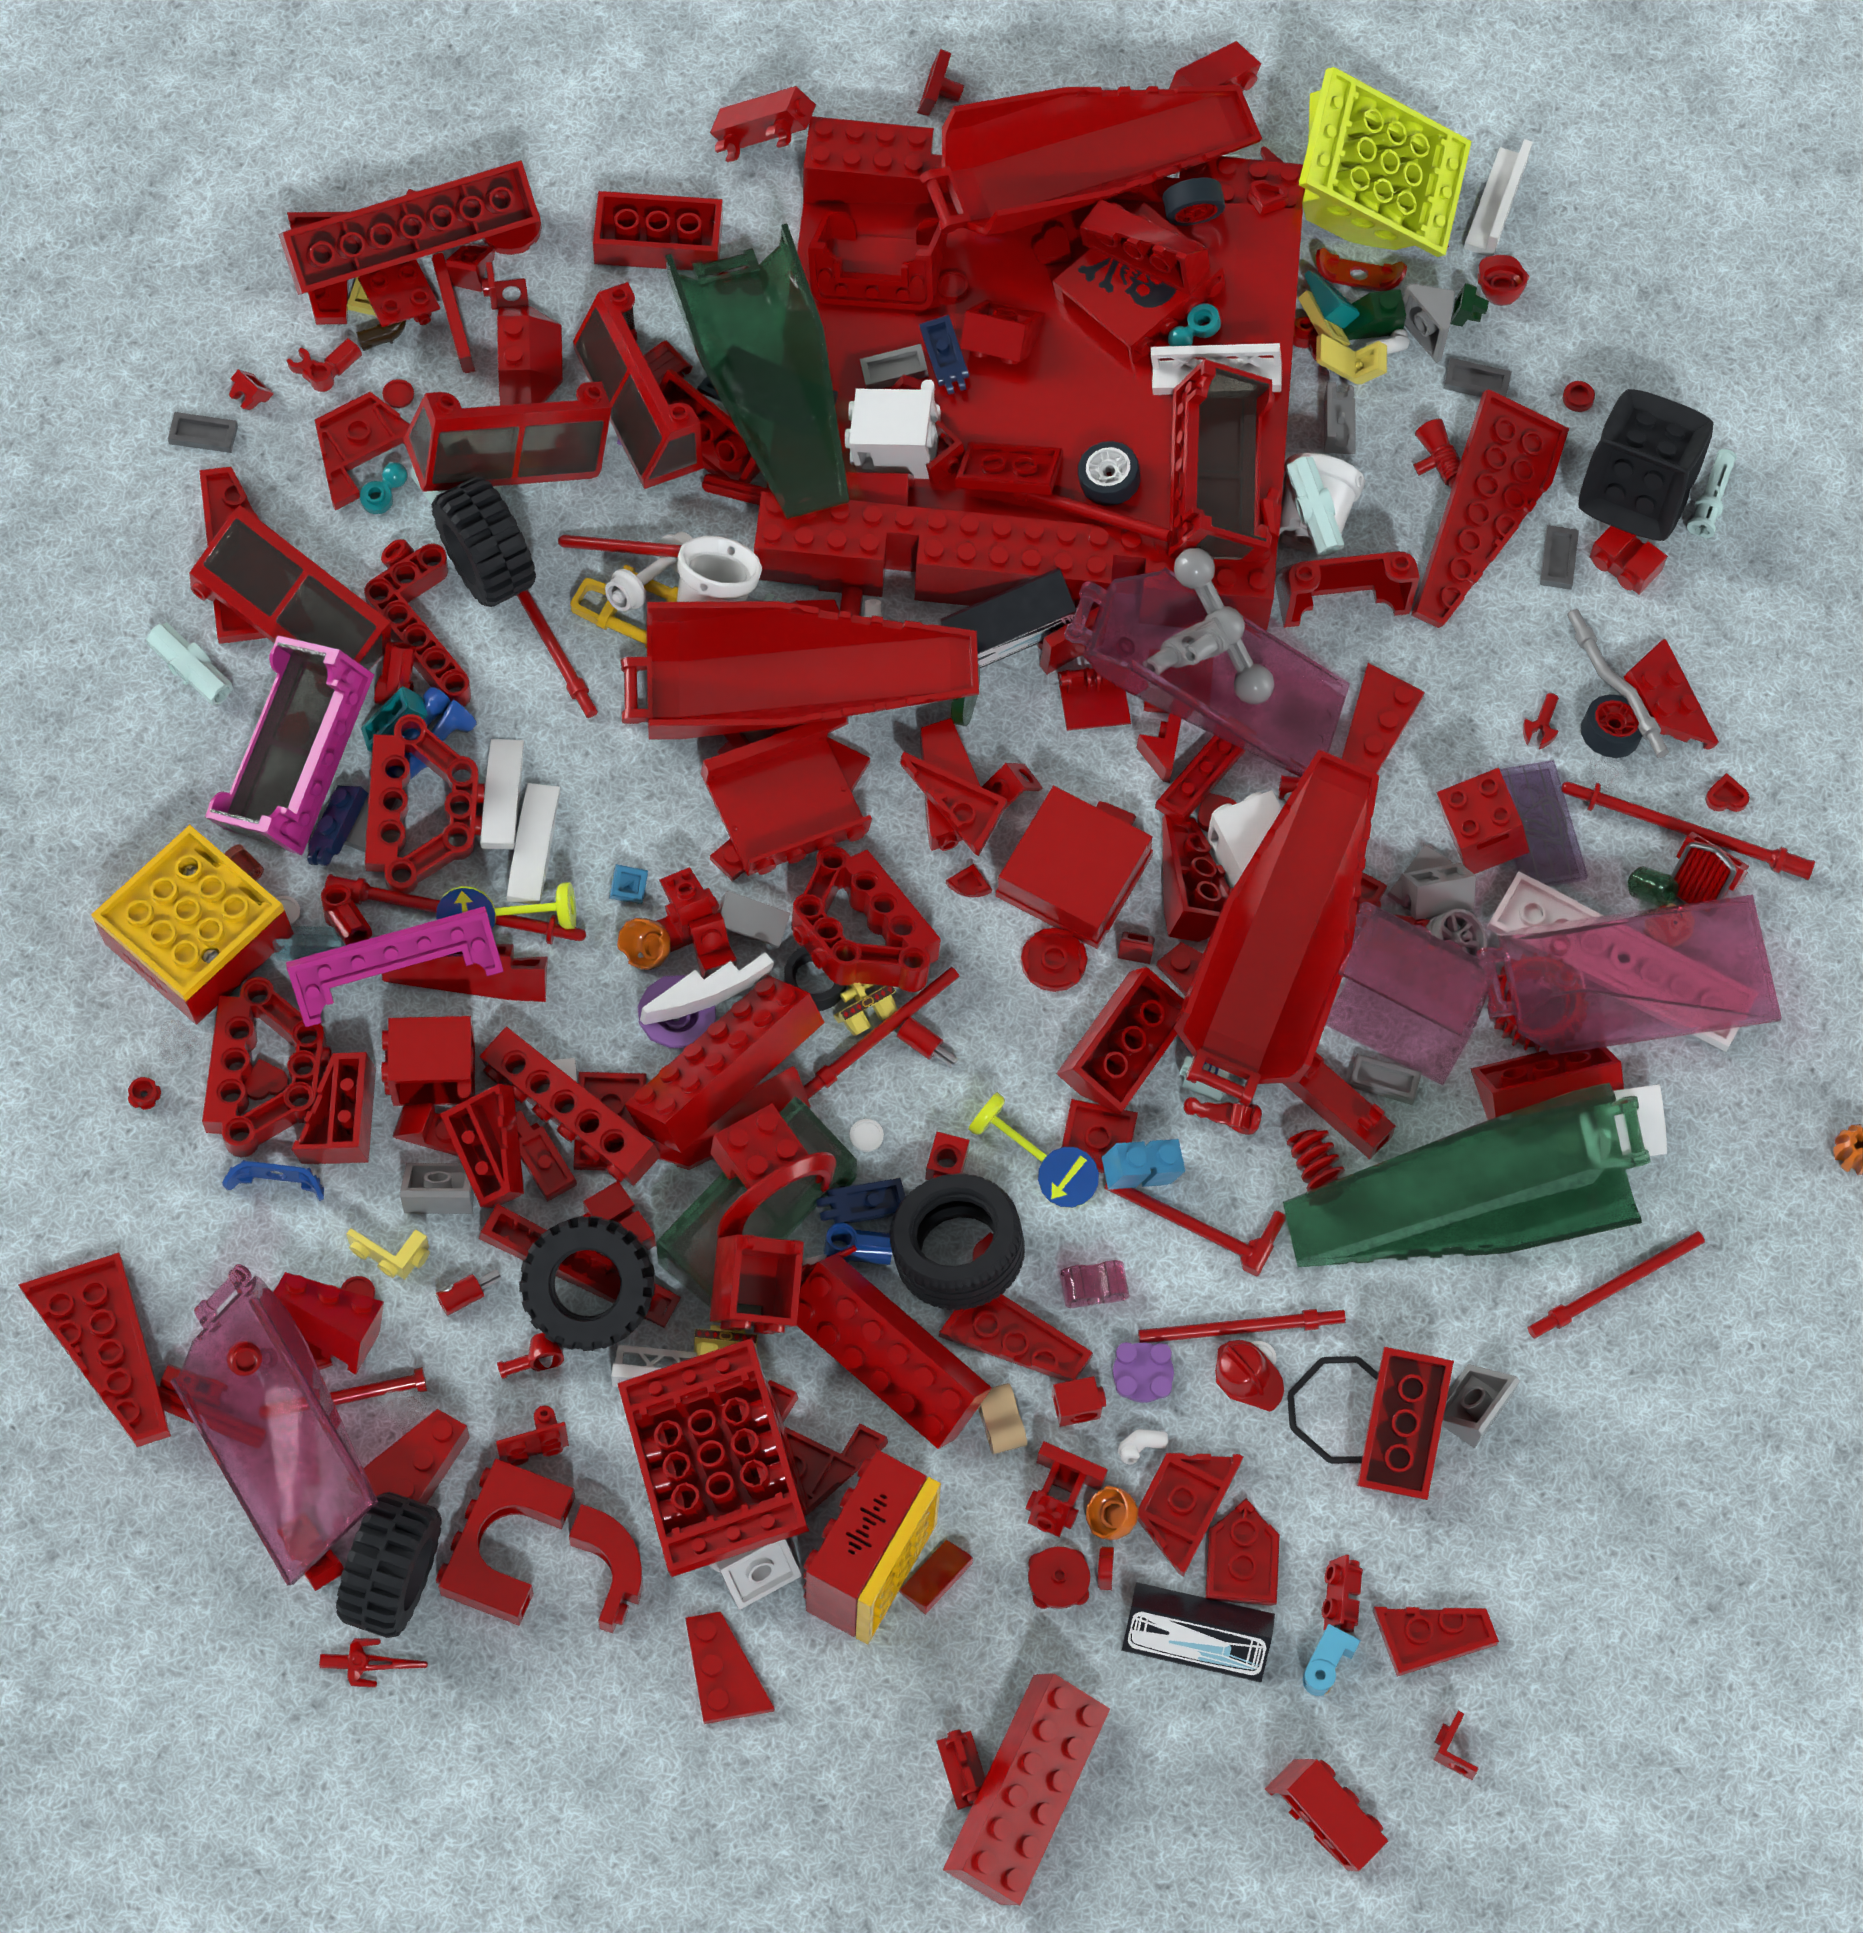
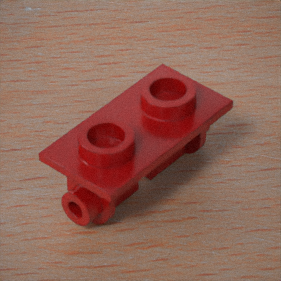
[1321,1554,1363,1633]
[936,1729,986,1810]

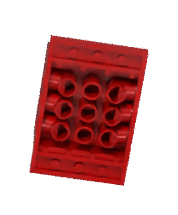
[617,1338,809,1577]

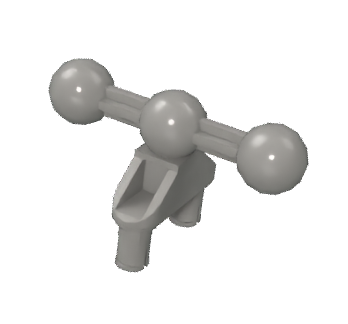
[1143,548,1274,705]

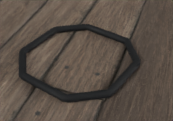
[1287,1356,1378,1464]

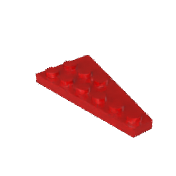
[199,466,316,644]
[18,1252,171,1447]

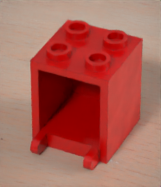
[1436,767,1530,874]
[381,1016,475,1106]
[710,1234,804,1335]

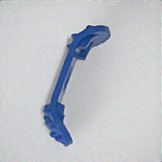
[222,1160,324,1201]

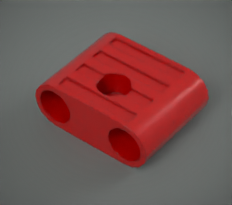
[643,340,693,385]

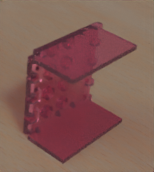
[1326,902,1495,1086]

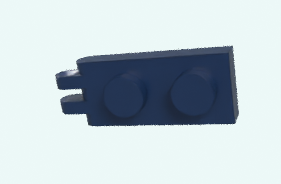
[919,315,969,395]
[307,785,369,866]
[816,1178,905,1224]

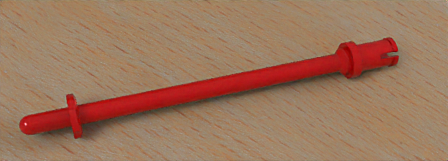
[1561,781,1815,881]
[325,874,586,945]

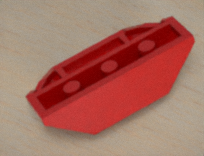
[497,306,563,405]

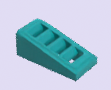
[1304,270,1360,328]
[361,686,428,752]

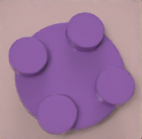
[1113,1342,1174,1403]

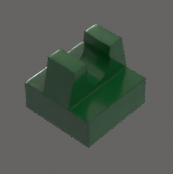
[1450,283,1489,327]

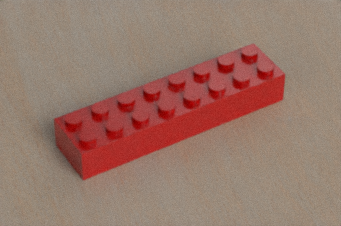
[278,160,541,295]

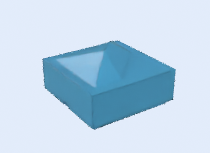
[609,864,648,904]

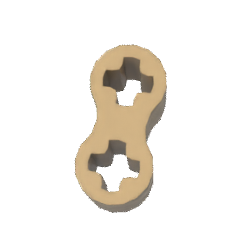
[978,1383,1027,1454]

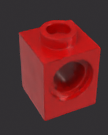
[925,1131,970,1180]
[1052,1376,1106,1427]

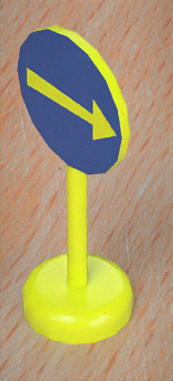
[436,882,576,929]
[968,1092,1099,1208]

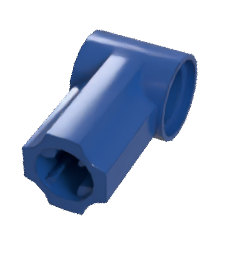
[823,1223,892,1265]

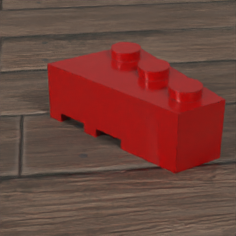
[1169,41,1262,92]
[291,1052,376,1164]
[440,1083,524,1208]

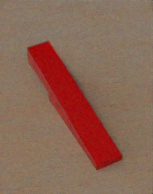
[479,1203,681,1328]

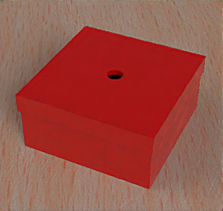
[996,785,1153,949]

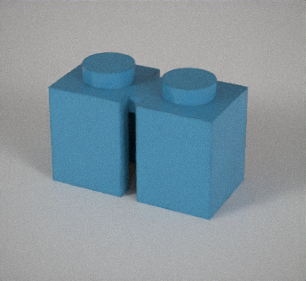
[1101,1139,1186,1190]

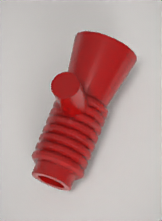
[1413,419,1461,489]

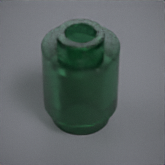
[1628,866,1679,906]

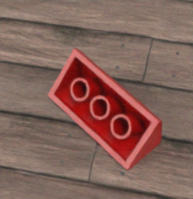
[644,368,770,483]

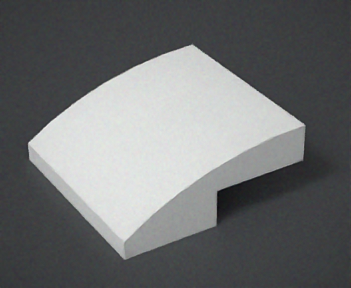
[1592,1084,1667,1164]

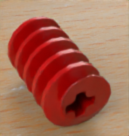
[1287,1129,1350,1205]

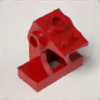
[657,867,719,953]
[1025,1441,1108,1537]

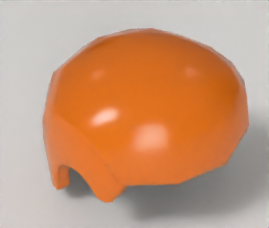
[617,918,671,970]
[1086,1486,1138,1540]

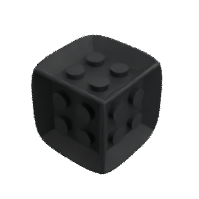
[1578,389,1714,541]

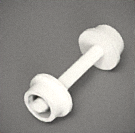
[605,532,692,611]

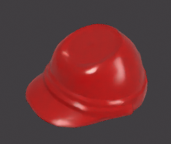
[1478,255,1529,306]

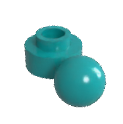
[1168,304,1221,346]
[360,462,408,514]

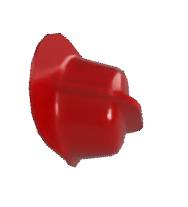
[1215,1340,1284,1412]

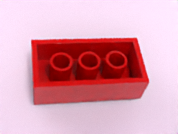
[593,191,723,272]
[1357,1347,1454,1500]

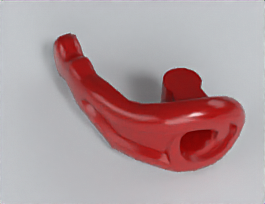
[1183,1097,1262,1135]

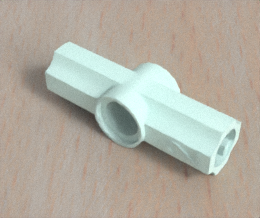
[1286,456,1344,556]
[146,622,233,706]

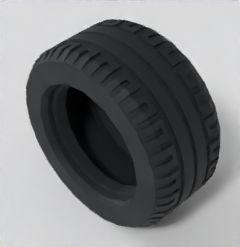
[890,1173,1025,1310]

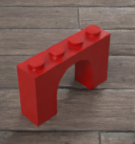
[436,1458,575,1626]

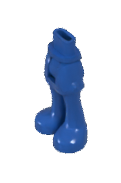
[386,687,477,780]

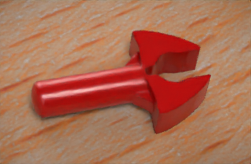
[1523,693,1559,750]

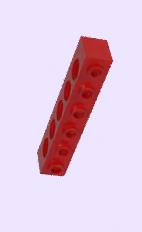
[479,1026,661,1186]

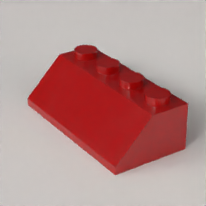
[1056,966,1184,1113]
[1471,1038,1624,1130]

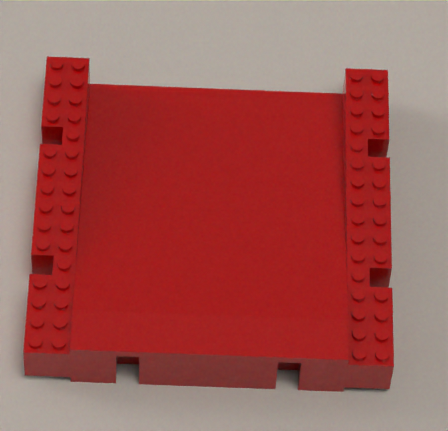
[754,116,1304,630]

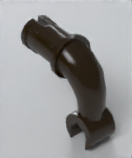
[356,320,406,351]

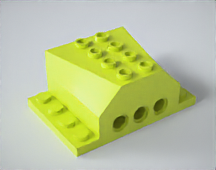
[1299,67,1472,257]

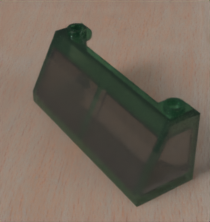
[656,1096,857,1309]

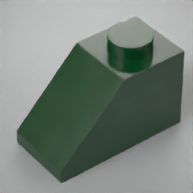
[1342,289,1406,340]

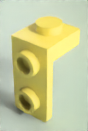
[1316,334,1387,384]
[346,1228,430,1280]

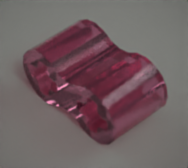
[1059,1260,1130,1308]

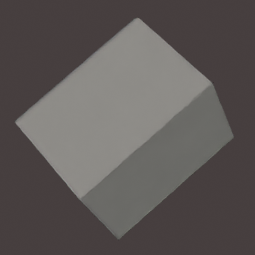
[1403,283,1455,363]
[400,1163,474,1214]
[1442,1364,1520,1448]

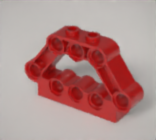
[365,714,485,894]
[791,846,941,992]
[202,977,332,1158]

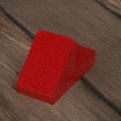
[446,243,495,292]
[1136,710,1183,783]
[688,912,737,979]
[393,1103,458,1156]

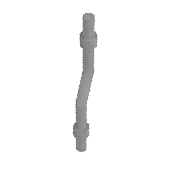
[1567,609,1669,758]

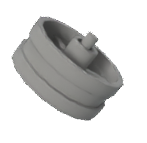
[1424,909,1487,972]

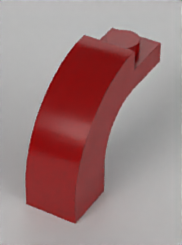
[569,1504,643,1633]

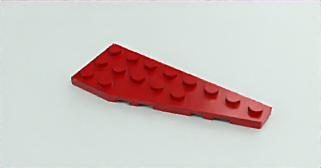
[1411,389,1570,628]

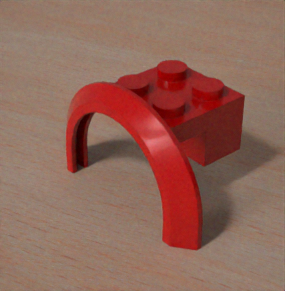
[711,1103,837,1238]

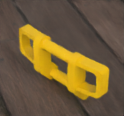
[570,564,678,649]

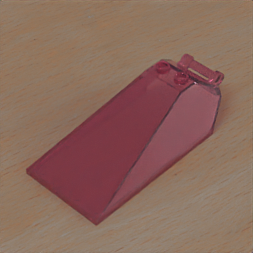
[1064,567,1350,777]
[1476,894,1782,1055]
[170,1264,378,1586]

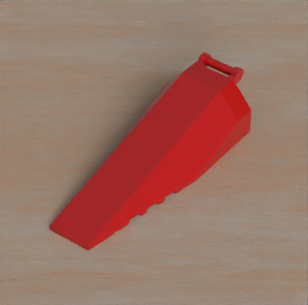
[920,85,1262,236]
[621,601,979,740]
[1174,749,1380,1106]

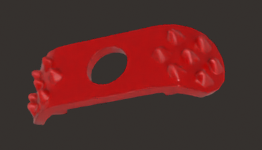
[1316,248,1407,291]

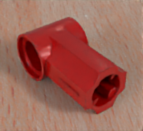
[374,641,416,705]
[321,883,372,945]

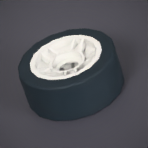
[1078,441,1141,506]

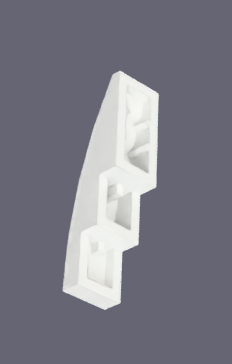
[480,739,524,850]
[506,783,560,904]
[640,952,774,1025]

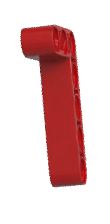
[364,543,471,707]

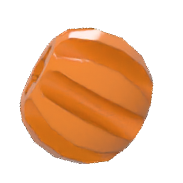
[1833,1124,1863,1175]

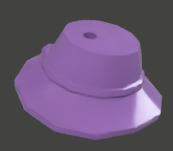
[638,975,716,1048]

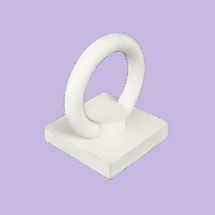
[709,1539,802,1610]

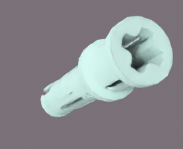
[1687,449,1737,539]

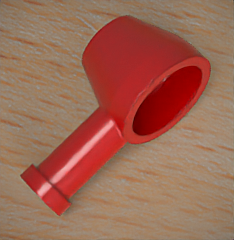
[497,1333,564,1379]

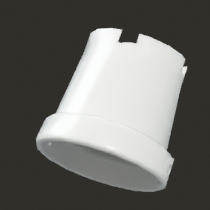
[1279,453,1366,553]
[677,536,762,602]

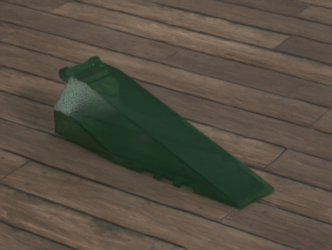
[665,223,849,519]
[1283,1083,1651,1267]

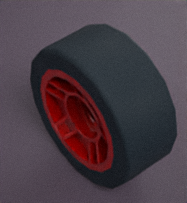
[1162,178,1225,226]
[1581,694,1642,758]

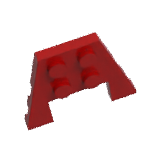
[314,392,429,511]
[768,1380,888,1516]

